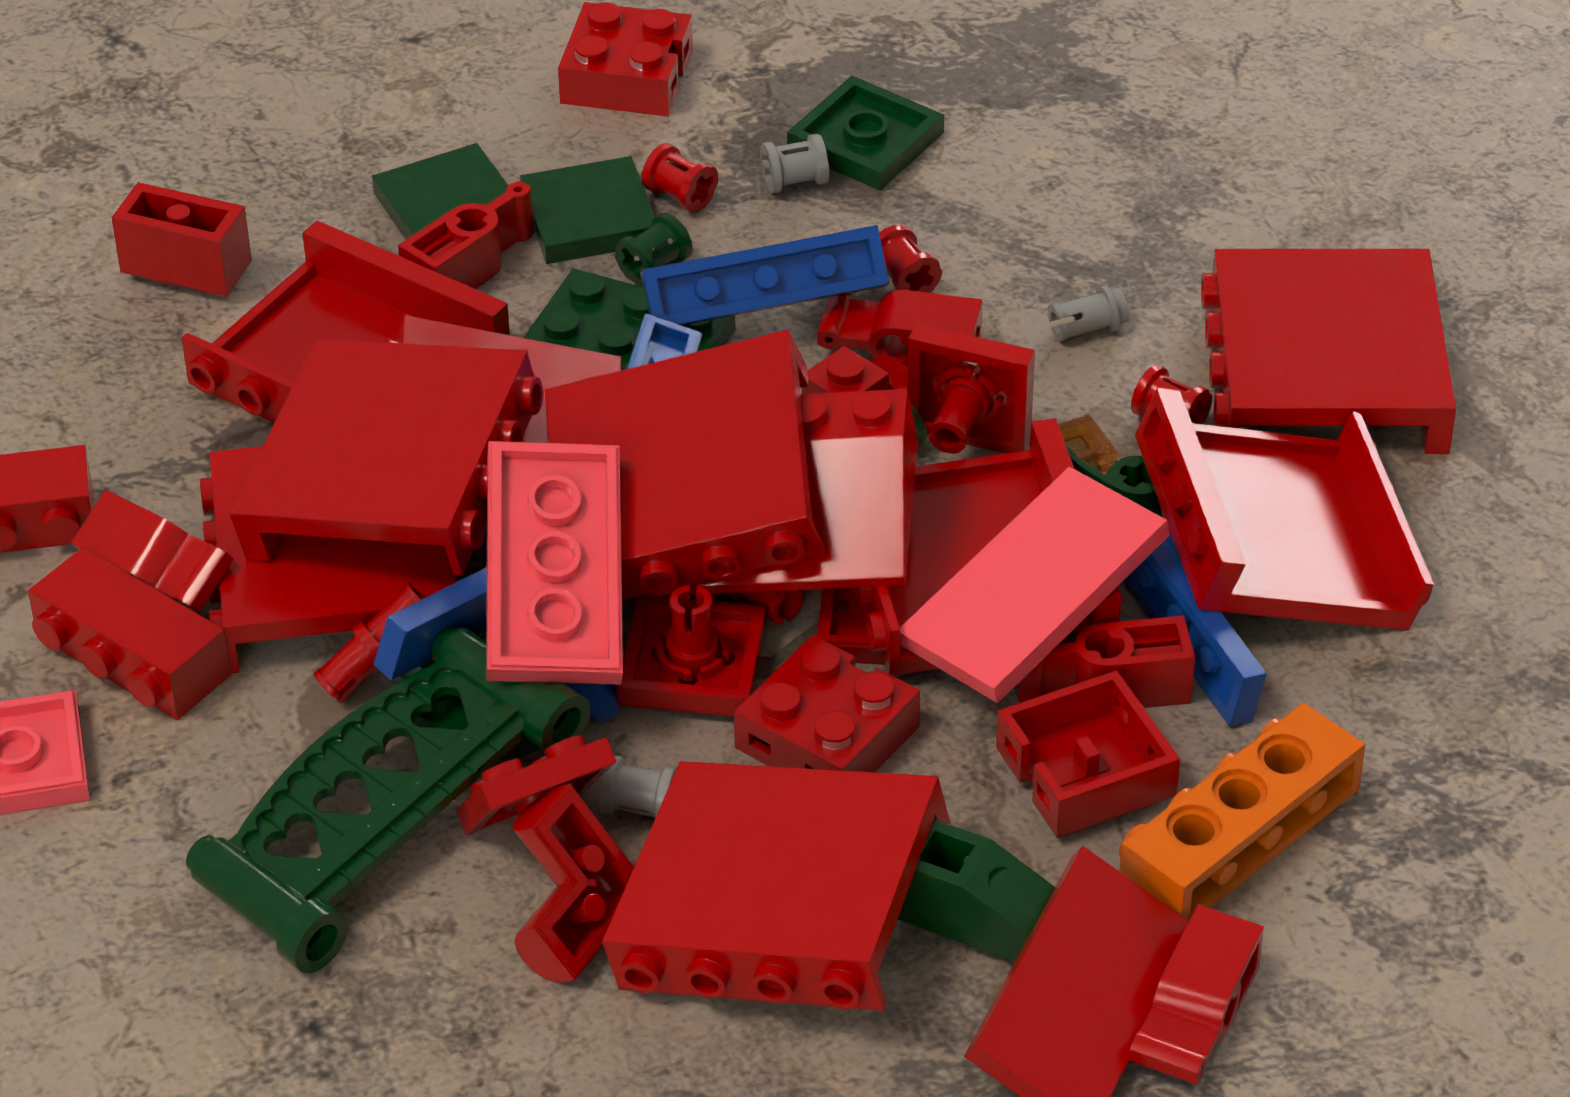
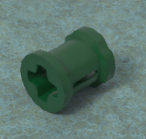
[615,213,693,286]

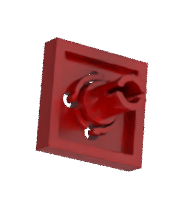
[907,323,1035,454]
[617,585,766,716]
[456,735,617,835]

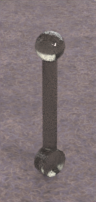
[756,599,850,680]

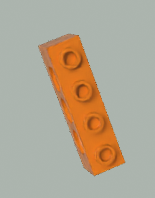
[1119,702,1366,921]

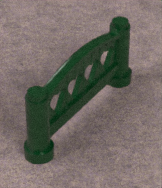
[186,626,590,973]

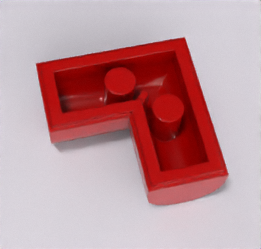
[512,784,634,982]

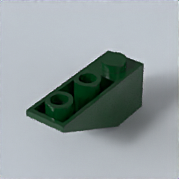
[898,819,1055,962]

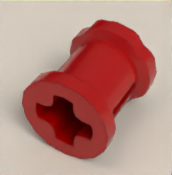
[641,143,718,212]
[879,224,942,293]
[1131,364,1213,424]

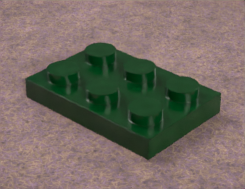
[523,268,736,370]

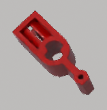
[398,181,534,289]
[817,290,983,367]
[71,490,234,613]
[1016,616,1195,708]
[1129,904,1264,1085]

